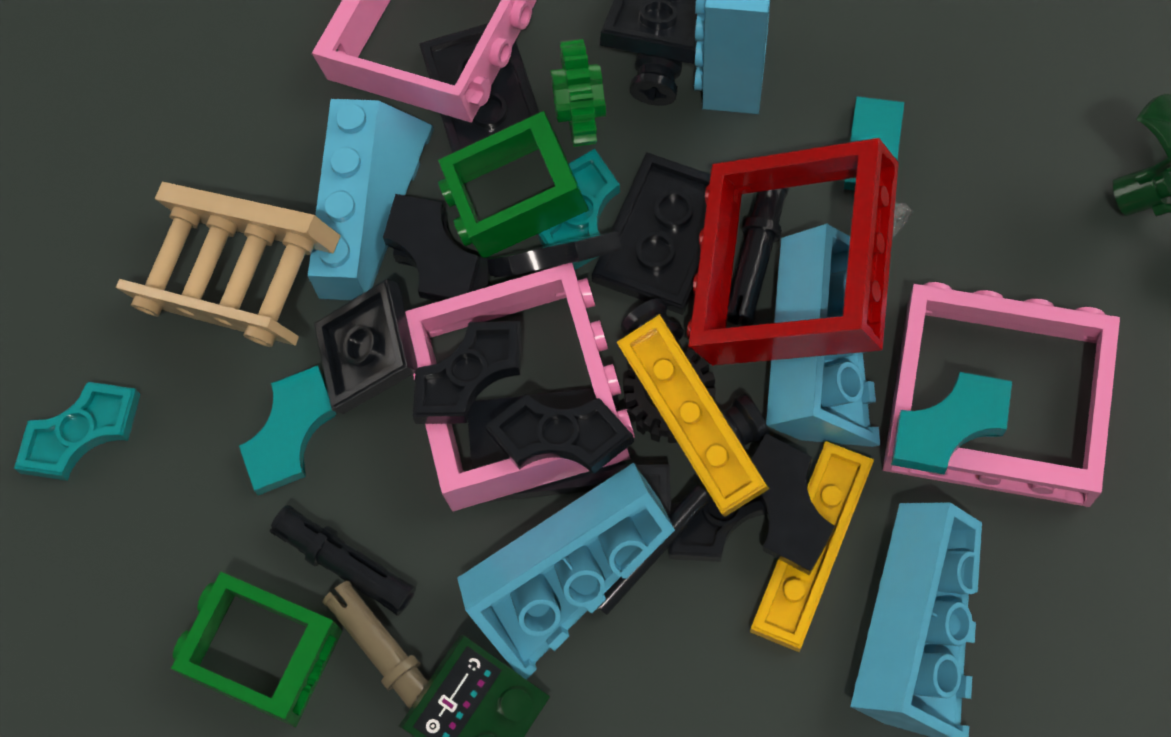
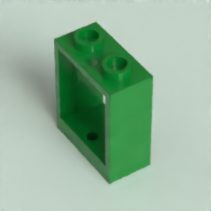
[438,111,589,258]
[171,571,343,728]

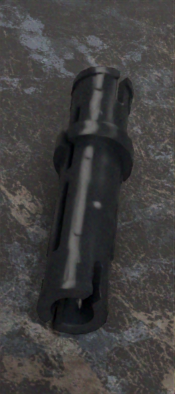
[727,188,789,326]
[270,505,416,616]

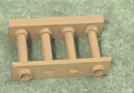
[116,182,341,347]

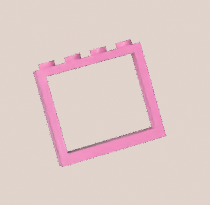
[312,0,537,123]
[405,263,635,512]
[882,282,1120,507]

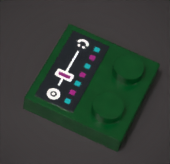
[399,635,550,737]

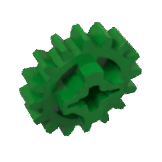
[550,39,606,147]

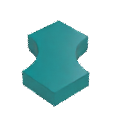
[538,149,621,271]
[239,365,337,495]
[891,372,1012,475]
[14,382,141,481]

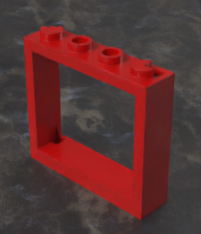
[687,138,899,366]

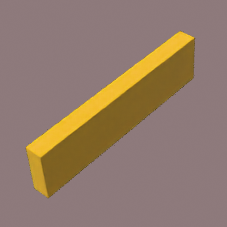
[617,314,769,517]
[750,441,874,652]

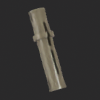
[322,581,428,709]

